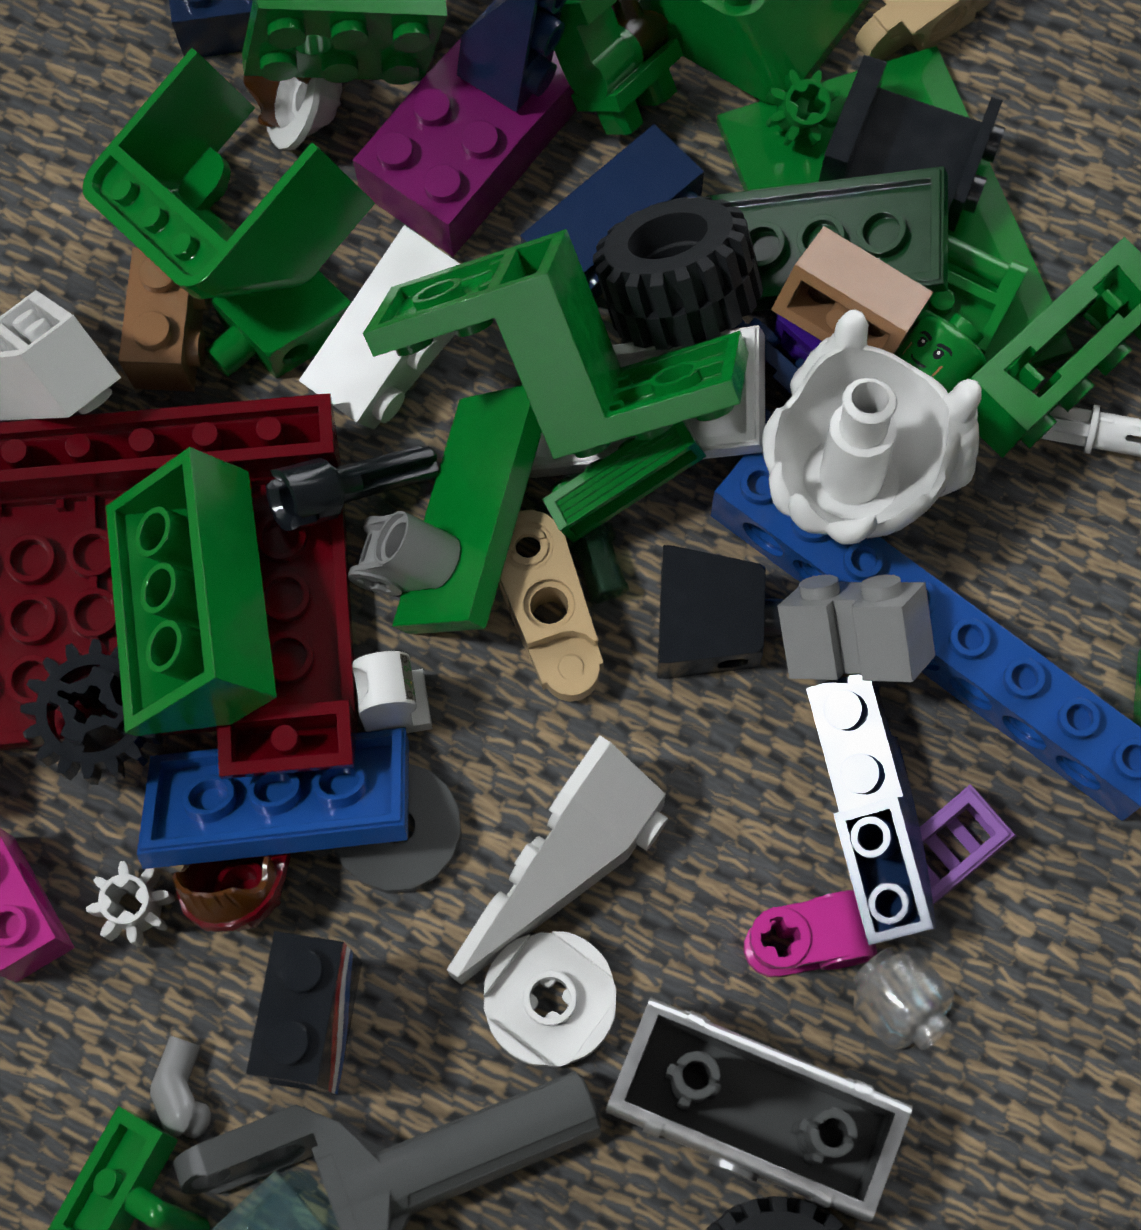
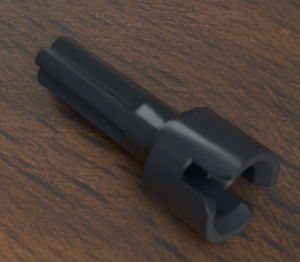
[266,445,439,532]

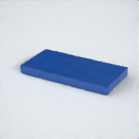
[137,727,409,869]

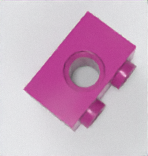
[0,828,75,983]

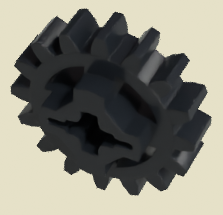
[20,639,164,785]

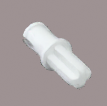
[1041,404,1141,457]

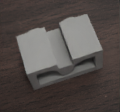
[778,575,935,682]

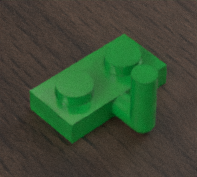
[48,1106,210,1230]

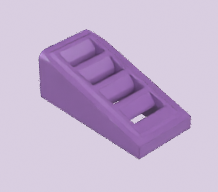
[920,784,1017,905]

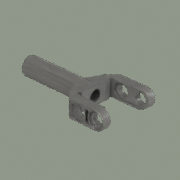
[173,1071,602,1230]

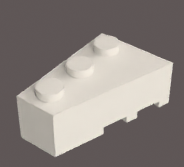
[299,225,460,430]
[0,290,121,421]

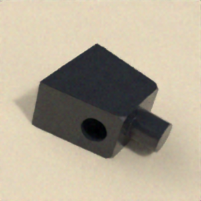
[657,545,784,679]

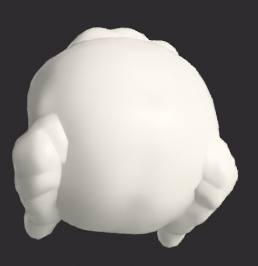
[762,310,982,545]

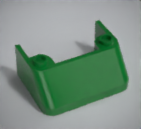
[639,0,870,104]
[82,48,375,299]

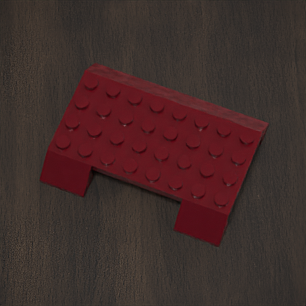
[0,393,358,779]

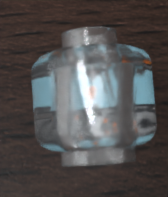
[853,947,954,1050]

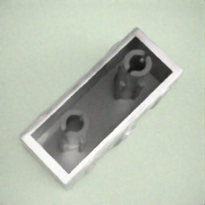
[606,997,913,1221]

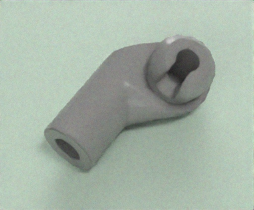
[150,1036,211,1139]

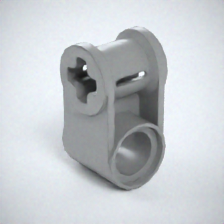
[348,511,460,596]

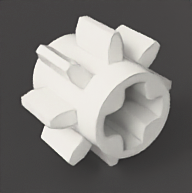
[86,861,175,947]

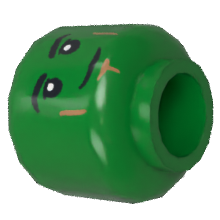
[895,313,986,393]

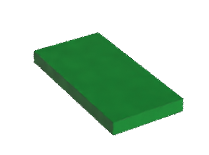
[392,385,542,634]

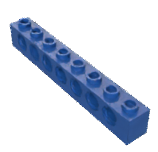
[710,452,1141,821]

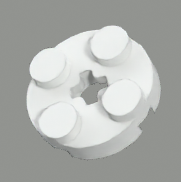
[484,931,616,1068]

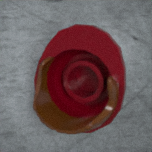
[172,853,290,933]

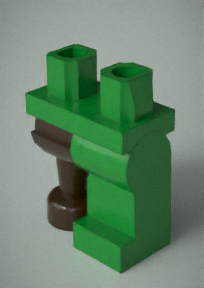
[554,0,683,135]

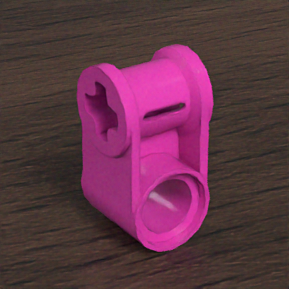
[744,890,878,977]

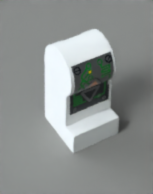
[352,651,433,733]

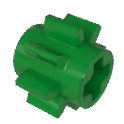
[766,69,841,147]

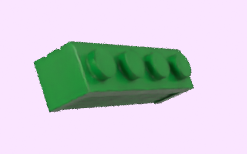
[542,421,707,543]

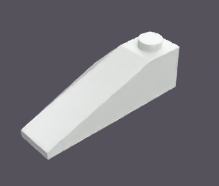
[447,735,668,985]

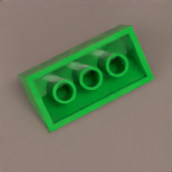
[106,447,277,736]

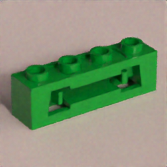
[970,237,1141,458]

